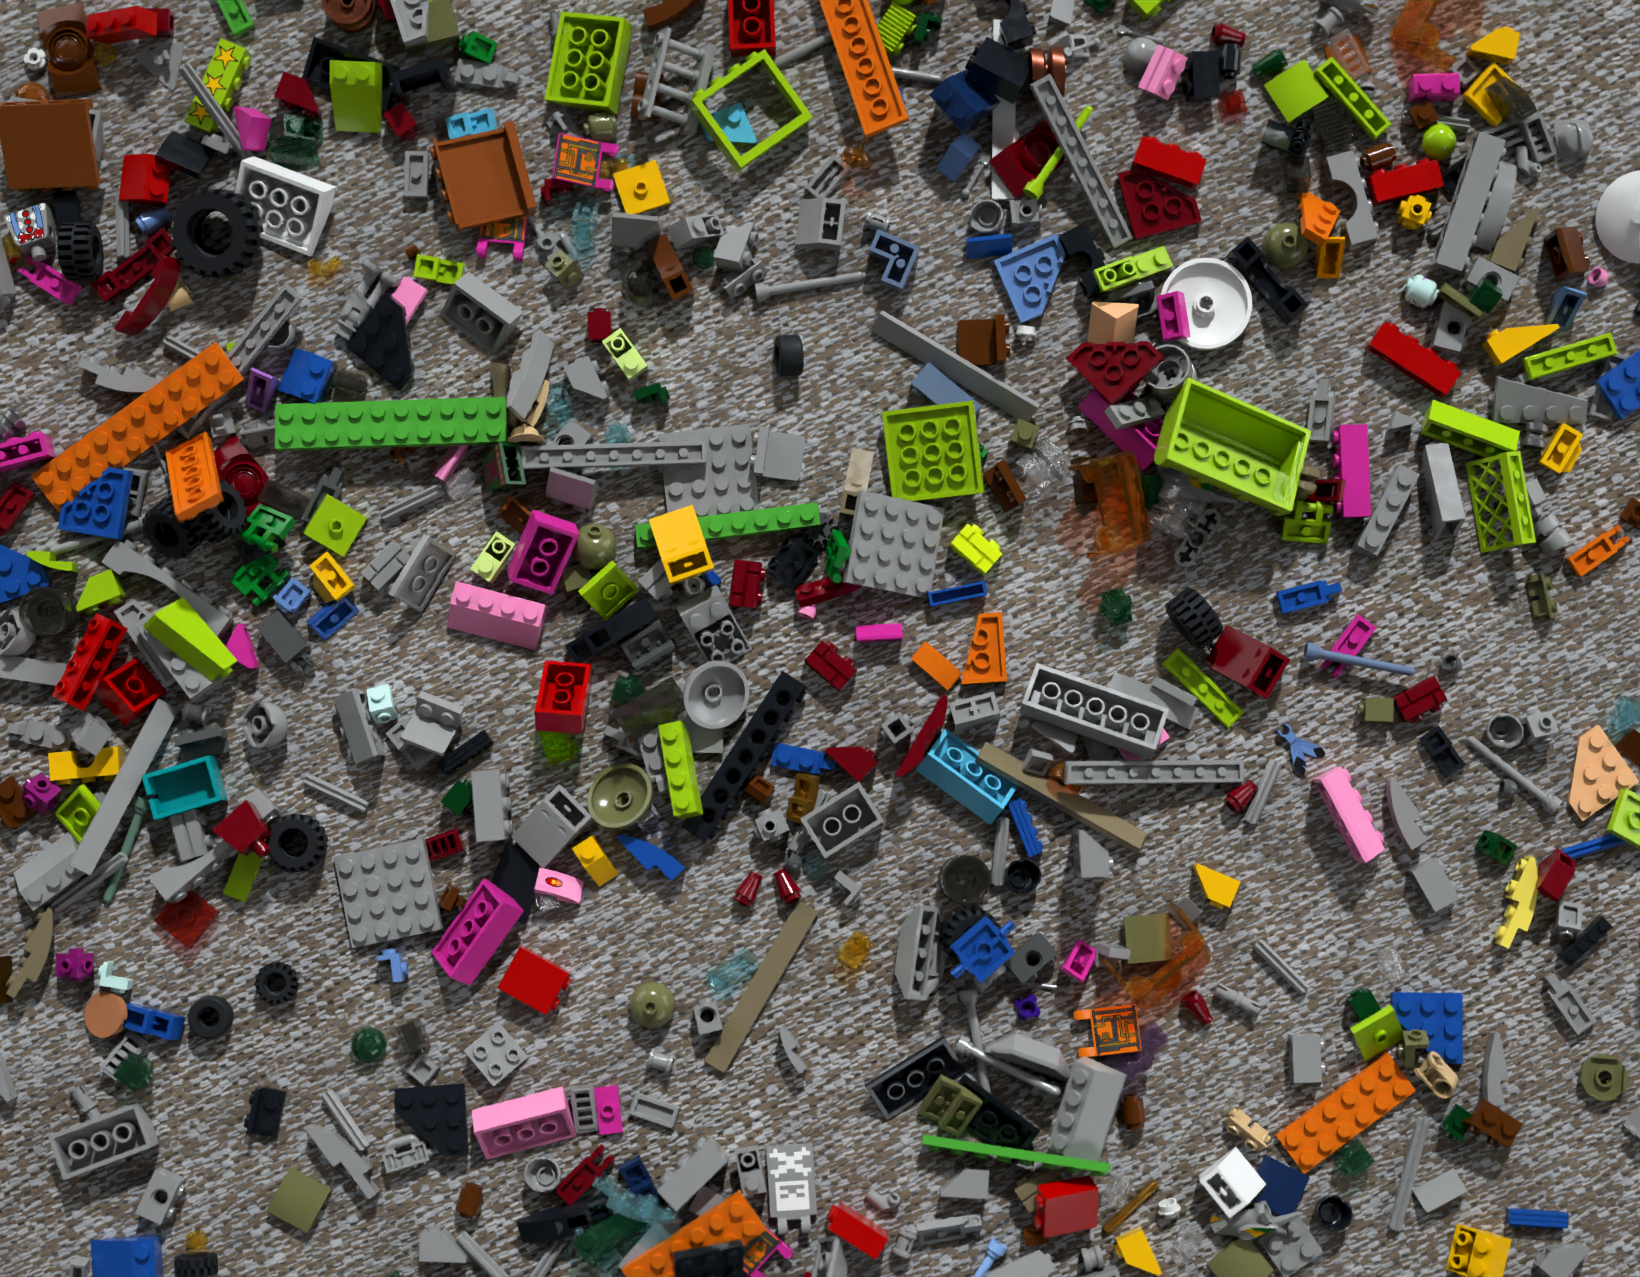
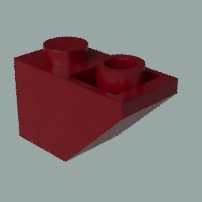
[274,71,322,119]
[1537,848,1576,903]

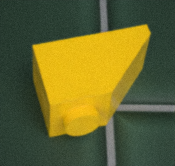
[1465,27,1520,65]
[572,835,619,887]
[1193,863,1240,909]
[1113,1226,1162,1275]

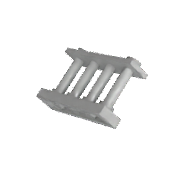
[637,27,717,136]

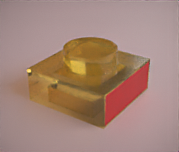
[2,235,21,265]

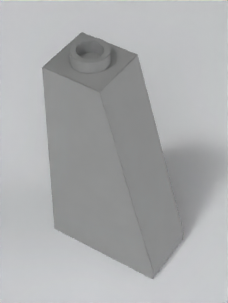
[1421,442,1466,539]

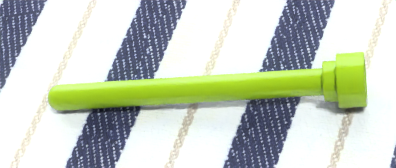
[1023,105,1093,200]

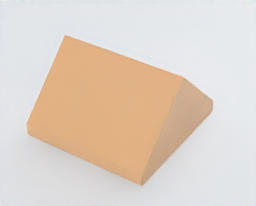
[1087,302,1139,344]

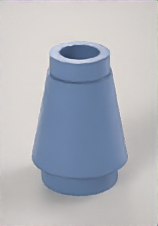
[135,206,171,236]

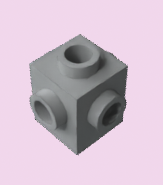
[1520,710,1559,745]
[880,711,914,745]
[753,808,790,843]

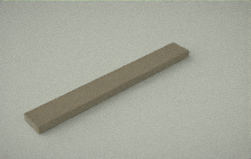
[975,742,1147,853]
[704,900,819,1073]

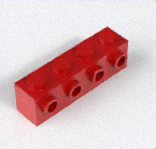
[52,613,128,711]

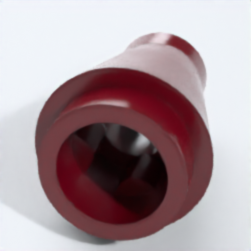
[1210,23,1246,46]
[1224,780,1258,813]
[773,868,801,905]
[733,871,763,907]
[1181,990,1213,1026]

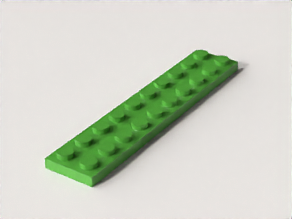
[275,397,507,451]

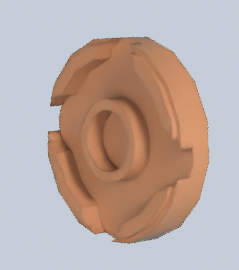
[84,991,128,1038]

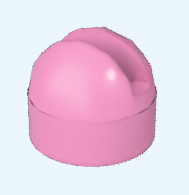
[1588,267,1609,287]
[797,604,817,620]

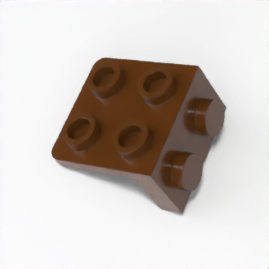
[957,314,1010,366]

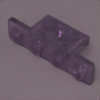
[1101,1021,1168,1086]

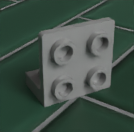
[400,691,464,756]

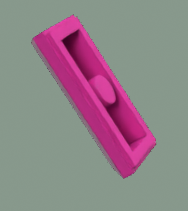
[1156,291,1190,341]
[856,623,903,643]

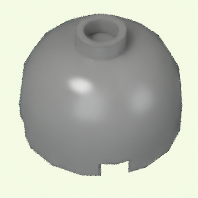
[0,610,36,656]
[243,702,288,748]

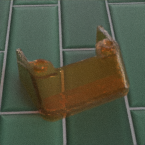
[1389,0,1456,72]
[1068,451,1151,557]
[1100,902,1211,1010]

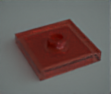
[154,889,220,949]

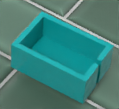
[142,755,228,820]

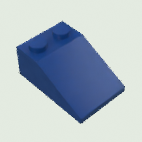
[90,1234,163,1277]

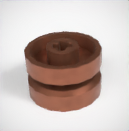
[322,0,377,34]
[1028,46,1066,99]

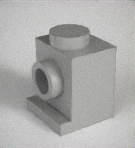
[1008,199,1043,228]

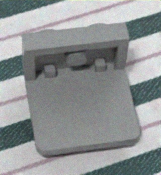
[750,427,805,481]

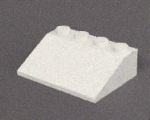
[228,156,336,256]

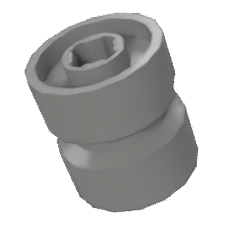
[1533,512,1572,556]

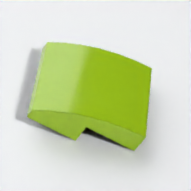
[1264,59,1329,123]

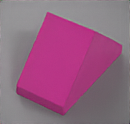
[233,106,272,152]
[226,623,260,670]
[1059,939,1096,984]

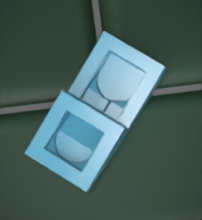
[445,108,498,139]

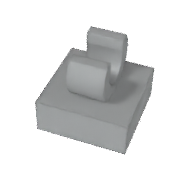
[208,410,237,439]
[1022,746,1054,776]

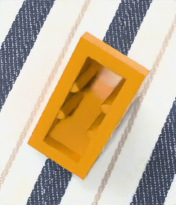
[1316,237,1345,278]

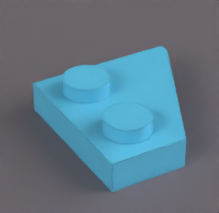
[699,102,757,145]

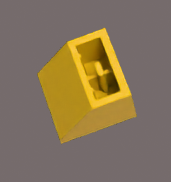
[1446,1224,1512,1277]

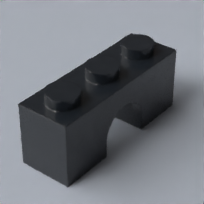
[1058,223,1105,300]

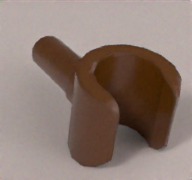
[404,245,421,259]

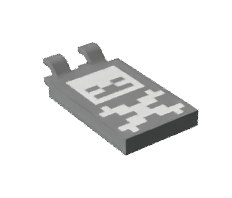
[766,1143,817,1234]

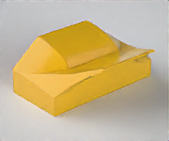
[1538,423,1583,475]
[309,552,356,603]

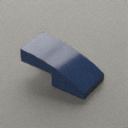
[619,1155,662,1211]

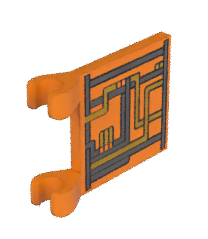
[1073,1004,1142,1058]

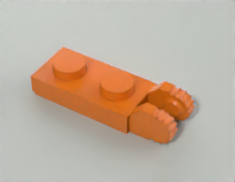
[1565,524,1630,578]

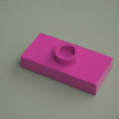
[594,1085,623,1135]

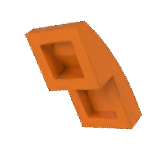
[910,641,962,691]

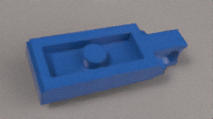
[1275,580,1342,614]
[771,743,836,774]

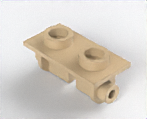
[1222,1108,1271,1151]

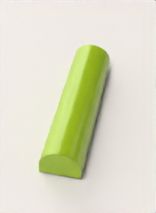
[1313,56,1392,141]

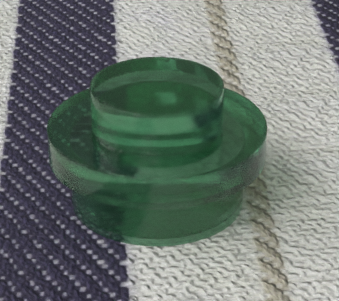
[692,246,715,269]

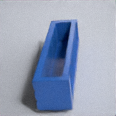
[928,581,987,607]
[1007,798,1044,857]
[1506,1208,1569,1231]

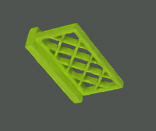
[1466,451,1536,553]

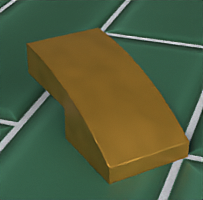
[787,772,820,824]

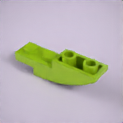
[1092,246,1173,292]

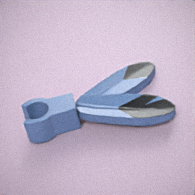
[1276,723,1325,775]

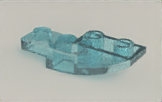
[592,1176,683,1225]

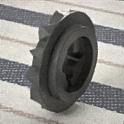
[800,512,837,549]

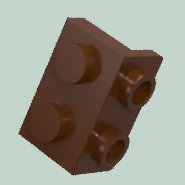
[1462,1099,1523,1149]

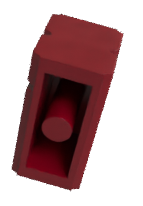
[728,559,766,610]
[804,640,857,692]
[1391,676,1447,724]

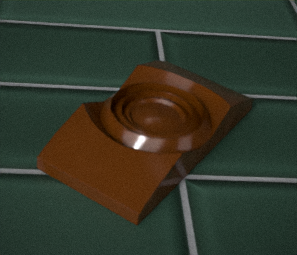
[38,2,102,100]

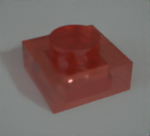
[1219,89,1248,118]

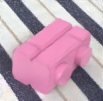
[1138,45,1188,101]

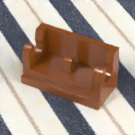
[498,495,531,535]

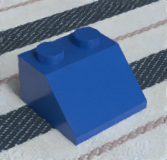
[278,348,338,404]

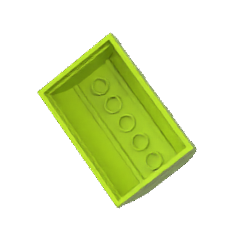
[1154,377,1311,516]

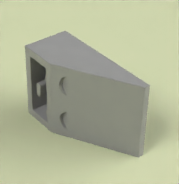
[676,585,752,662]
[511,784,594,869]

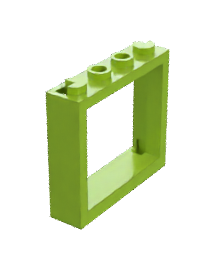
[688,49,813,173]

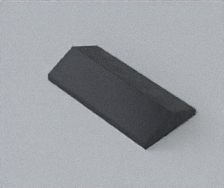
[302,37,400,111]
[865,1036,966,1120]
[957,1074,1040,1164]

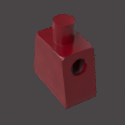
[213,800,271,858]

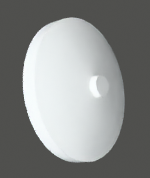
[1595,170,1640,263]
[1160,258,1252,350]

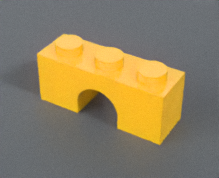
[48,746,124,785]

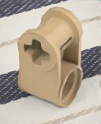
[1413,1051,1458,1099]

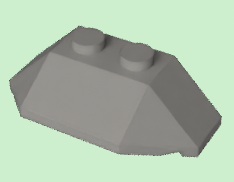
[894,905,946,1001]
[983,1030,1071,1082]

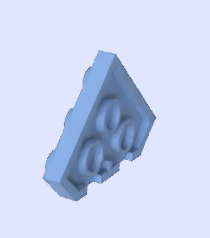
[993,234,1066,325]

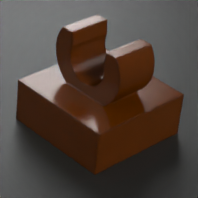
[1619,498,1640,530]
[745,774,775,806]
[438,882,467,911]

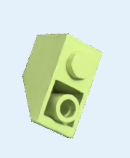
[602,328,648,381]
[470,531,516,584]

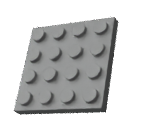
[658,424,760,517]
[843,490,945,599]
[334,838,443,948]

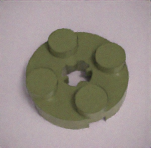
[1579,1053,1628,1101]

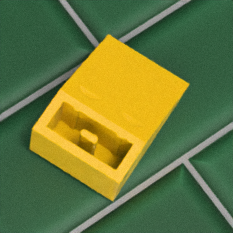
[649,504,715,585]

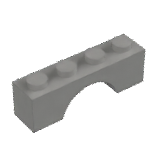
[1322,150,1379,249]
[1352,464,1420,558]

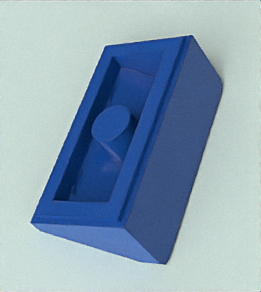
[965,233,1012,259]
[307,596,359,641]

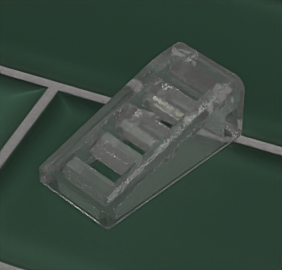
[1326,28,1370,80]

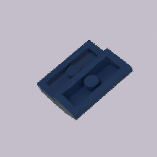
[1252,1154,1310,1216]

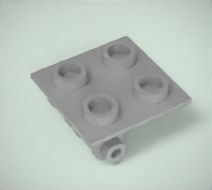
[463,1021,528,1087]

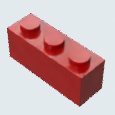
[86,6,157,44]
[1131,136,1207,189]
[1366,158,1444,207]

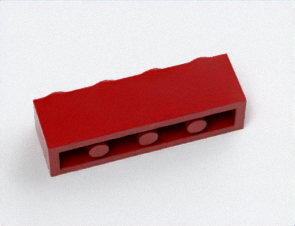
[1365,322,1462,398]

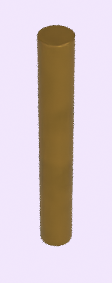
[1102,1179,1160,1234]

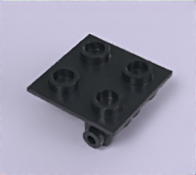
[1261,119,1311,160]

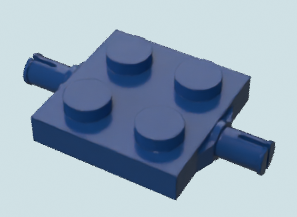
[950,916,1017,983]

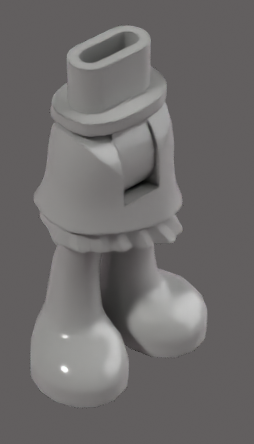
[335,258,401,341]

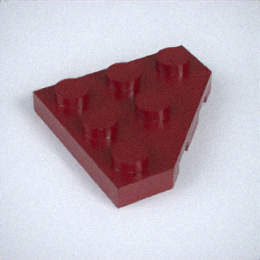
[1117,168,1202,241]
[1066,341,1165,405]

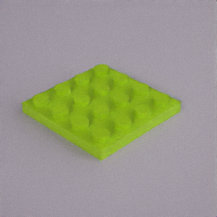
[882,400,985,501]

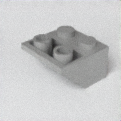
[795,197,846,251]

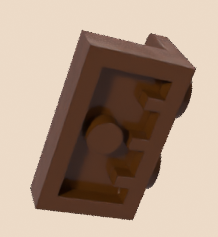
[983,459,1027,513]
[0,776,40,830]

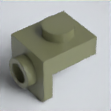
[545,250,584,291]
[1398,1029,1429,1068]

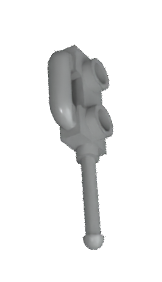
[527,215,578,263]
[382,1134,471,1173]

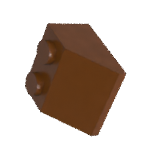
[1544,227,1590,282]

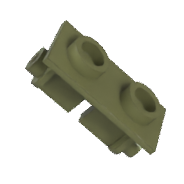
[1527,573,1558,621]

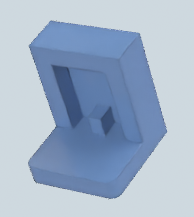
[273,577,312,613]
[376,949,409,983]

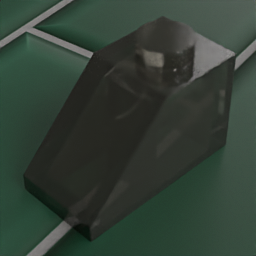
[1485,76,1538,128]

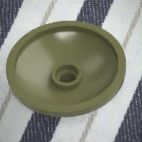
[587,763,653,829]

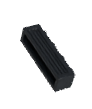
[437,730,494,775]
[1557,916,1613,966]

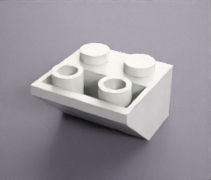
[1199,1147,1266,1218]

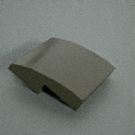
[1436,282,1483,320]
[1123,913,1172,964]
[918,1074,982,1137]
[266,1167,332,1234]
[1206,1237,1274,1277]

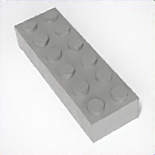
[1019,663,1169,760]

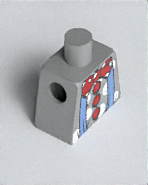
[4,203,56,261]

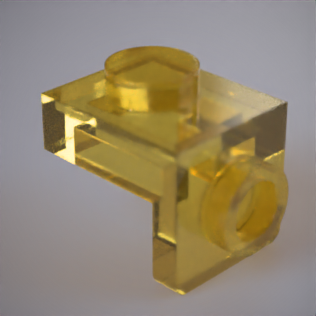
[835,931,874,972]

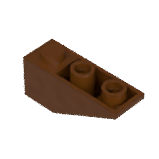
[645,234,695,305]

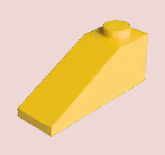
[1482,324,1560,367]

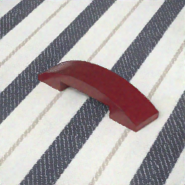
[91,228,176,303]
[114,255,181,336]

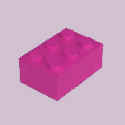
[507,510,579,595]

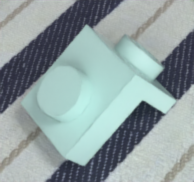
[366,684,398,724]
[98,961,134,993]

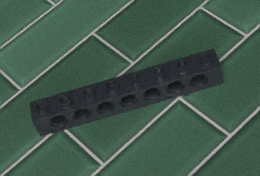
[681,671,807,842]

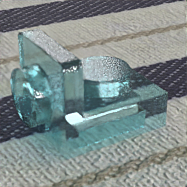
[605,423,633,443]

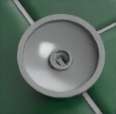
[682,660,749,729]

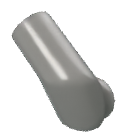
[1515,146,1542,177]
[865,1188,901,1210]

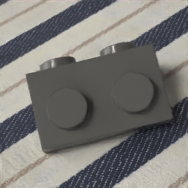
[1108,280,1158,320]
[619,619,675,671]
[173,724,230,762]

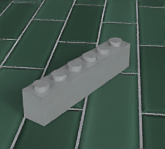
[1430,132,1506,275]

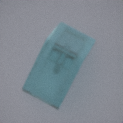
[546,380,576,421]
[1607,696,1640,731]

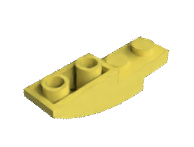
[1494,856,1538,949]

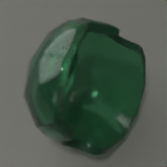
[350,1026,387,1063]

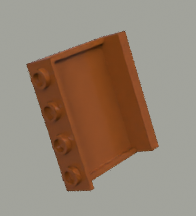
[0,99,105,192]
[429,121,537,232]

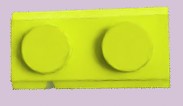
[949,524,1002,576]

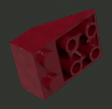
[1203,625,1291,700]

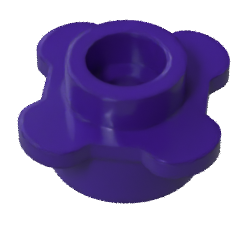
[1015,994,1041,1021]

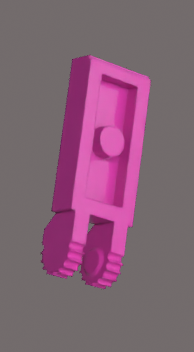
[17,254,83,306]
[1320,614,1377,678]

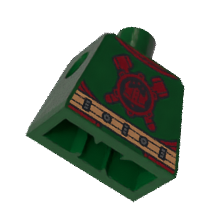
[482,443,526,492]

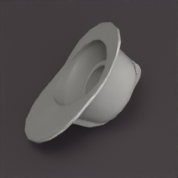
[1554,119,1593,161]

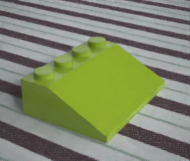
[544,11,633,115]

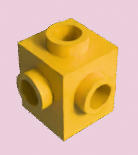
[1396,195,1432,230]

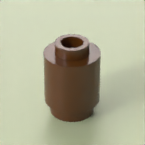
[1360,143,1396,172]
[1119,1094,1146,1130]
[455,1182,484,1219]

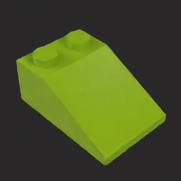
[330,60,382,133]

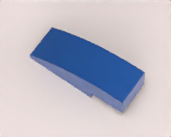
[616,834,686,881]
[122,1002,185,1040]

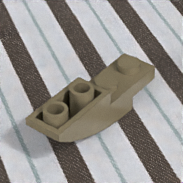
[5,905,54,998]

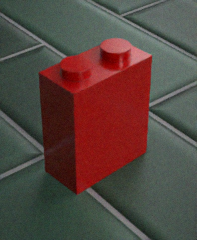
[497,945,572,1015]
[1033,1175,1099,1238]
[826,1201,889,1259]

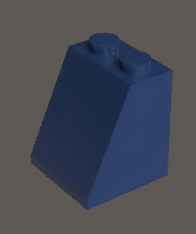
[929,69,1001,133]

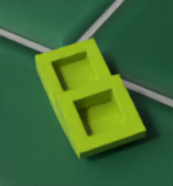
[413,254,465,285]
[27,551,79,573]

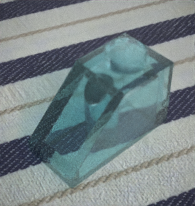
[571,196,601,247]

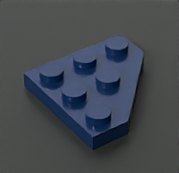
[58,467,133,540]
[0,544,52,605]
[1391,992,1463,1064]

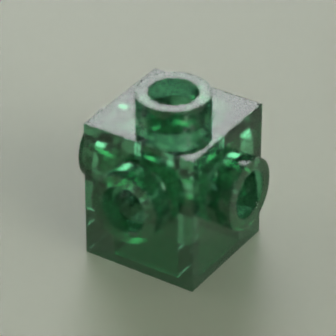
[1098,587,1133,628]
[611,674,647,709]

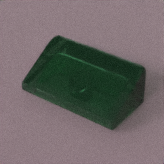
[269,139,321,170]

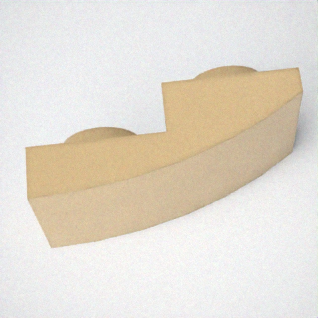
[519,379,549,427]

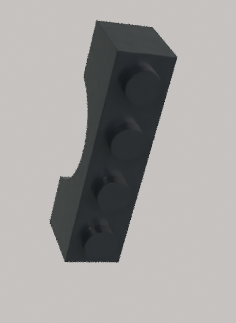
[999,0,1036,51]
[1226,236,1309,325]

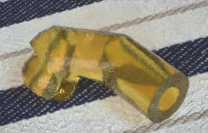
[599,158,628,178]
[307,255,343,277]

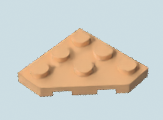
[1567,725,1639,821]

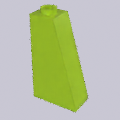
[143,597,238,682]

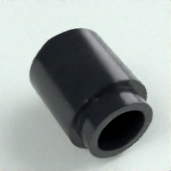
[1218,43,1241,80]

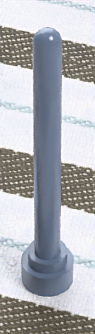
[1303,642,1415,676]

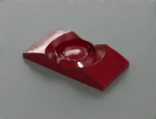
[988,120,1067,199]
[213,435,292,527]
[894,694,948,777]

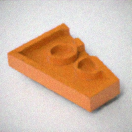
[1297,188,1340,247]
[961,612,1007,685]

